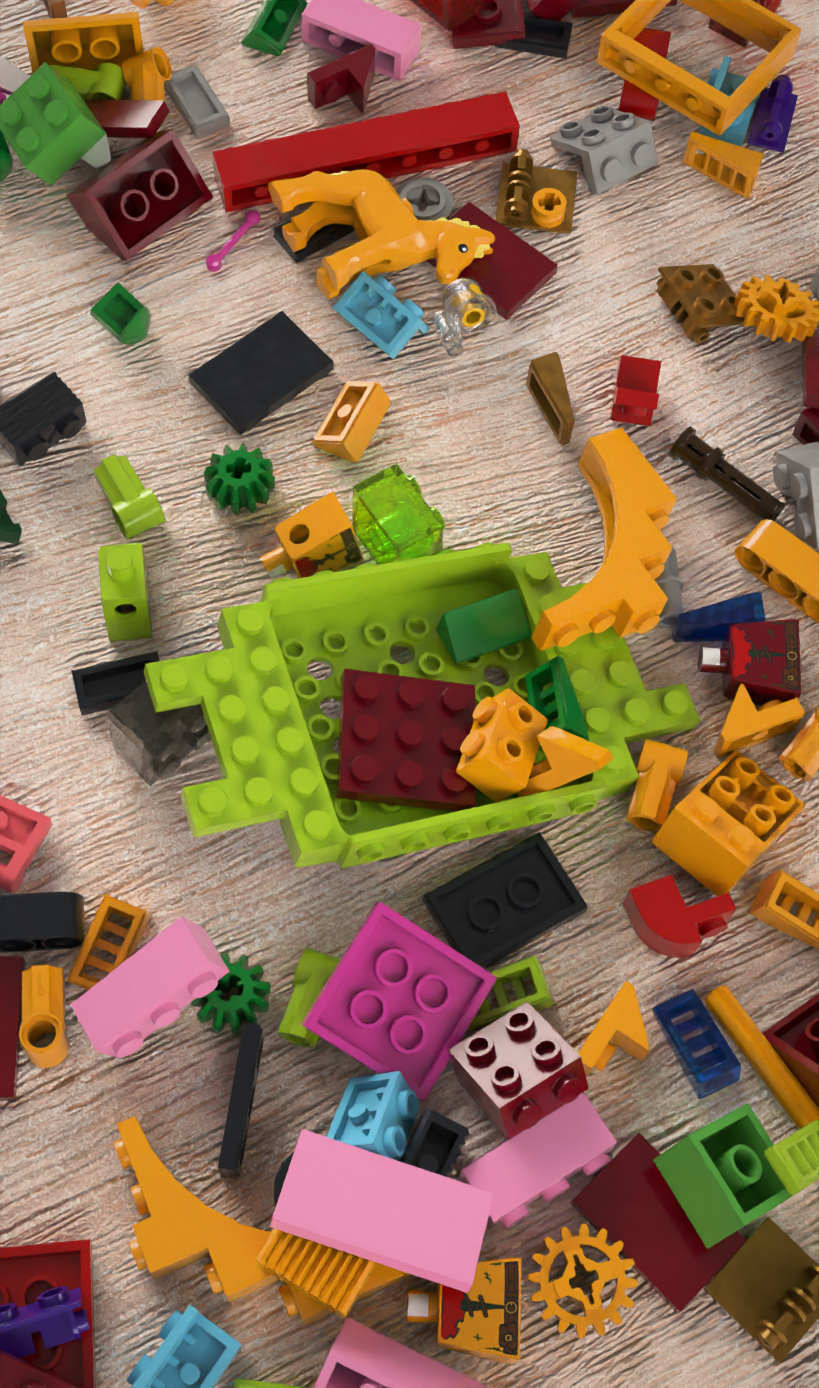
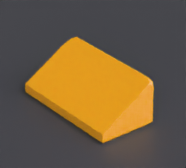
[312,381,391,462]

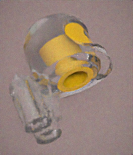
[433,278,497,357]

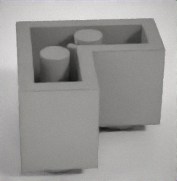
[773,441,819,550]

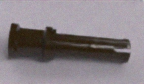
[668,426,786,521]

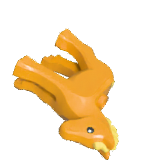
[268,169,495,300]

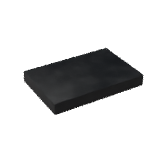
[189,311,334,435]
[423,832,588,969]

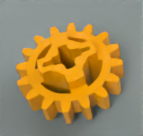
[734,275,819,343]
[527,1224,638,1339]

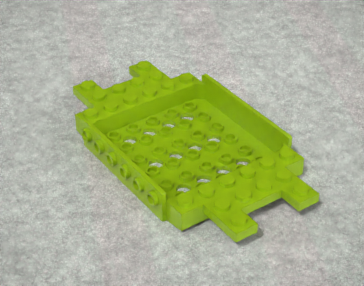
[144,542,701,869]

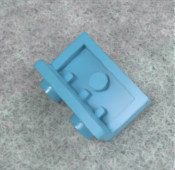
[127,1305,242,1388]

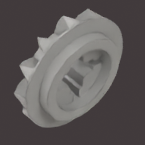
[396,178,453,221]

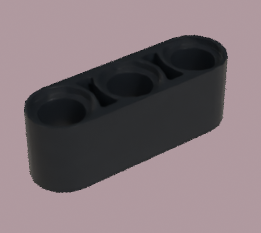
[0,892,84,953]

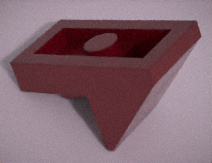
[307,44,375,113]

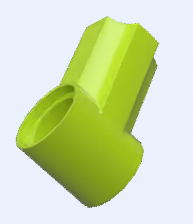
[51,63,127,100]
[94,454,166,540]
[278,947,340,1049]

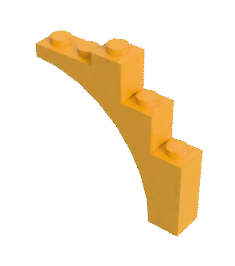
[531,428,677,651]
[113,1116,414,1326]

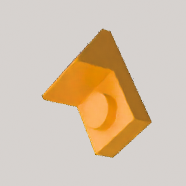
[713,683,805,758]
[517,726,614,797]
[578,981,650,1078]

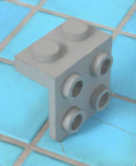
[550,106,658,195]

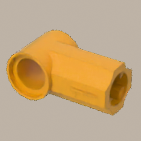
[122,47,172,124]
[778,706,819,782]
[626,738,688,832]
[19,964,69,1068]

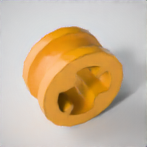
[530,188,567,228]

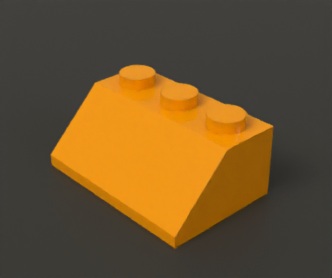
[23,12,143,73]

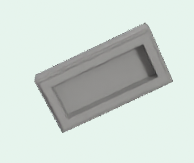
[164,65,230,139]

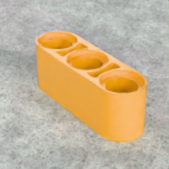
[735,519,819,623]

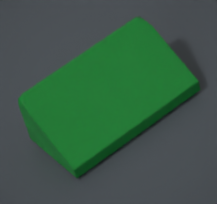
[241,0,308,57]
[436,589,532,665]

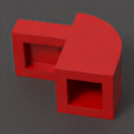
[610,355,662,426]
[623,875,736,958]

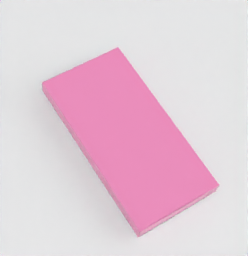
[269,1129,494,1293]

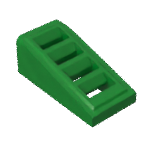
[525,656,589,752]

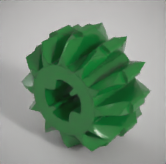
[204,442,275,516]
[191,953,271,1035]

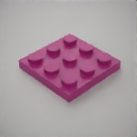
[300,901,498,1102]

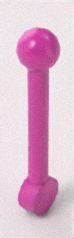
[206,210,261,272]

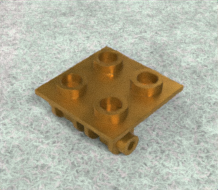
[495,149,578,234]
[656,264,745,344]
[703,1217,819,1364]

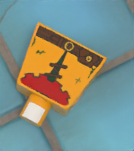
[259,491,363,580]
[407,1257,521,1364]

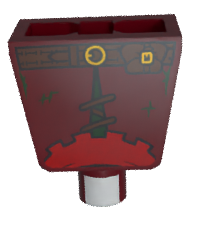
[698,619,801,706]

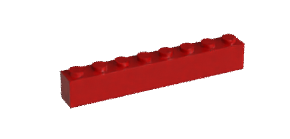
[212,91,520,212]

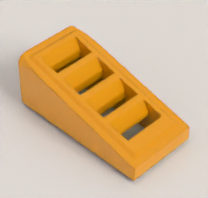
[683,131,764,198]
[749,869,819,949]
[67,894,152,990]

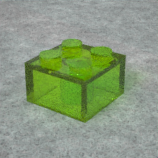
[352,463,445,565]

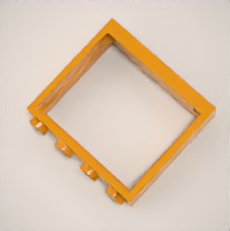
[597,0,802,136]

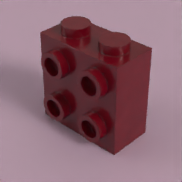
[448,1001,589,1140]

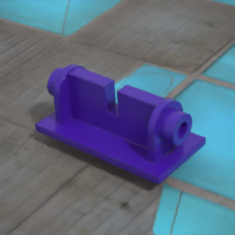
[747,75,798,153]
[0,1286,90,1358]

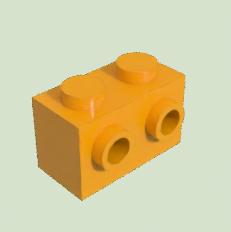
[456,688,548,802]

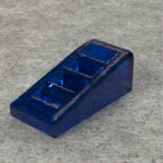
[672,592,766,642]
[652,989,741,1099]

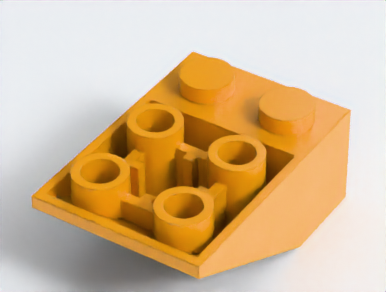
[651,750,806,896]

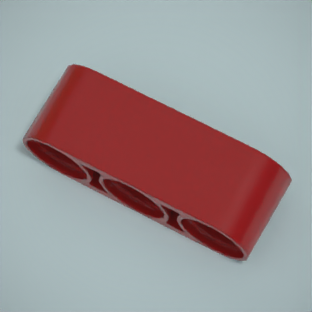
[619,28,671,122]

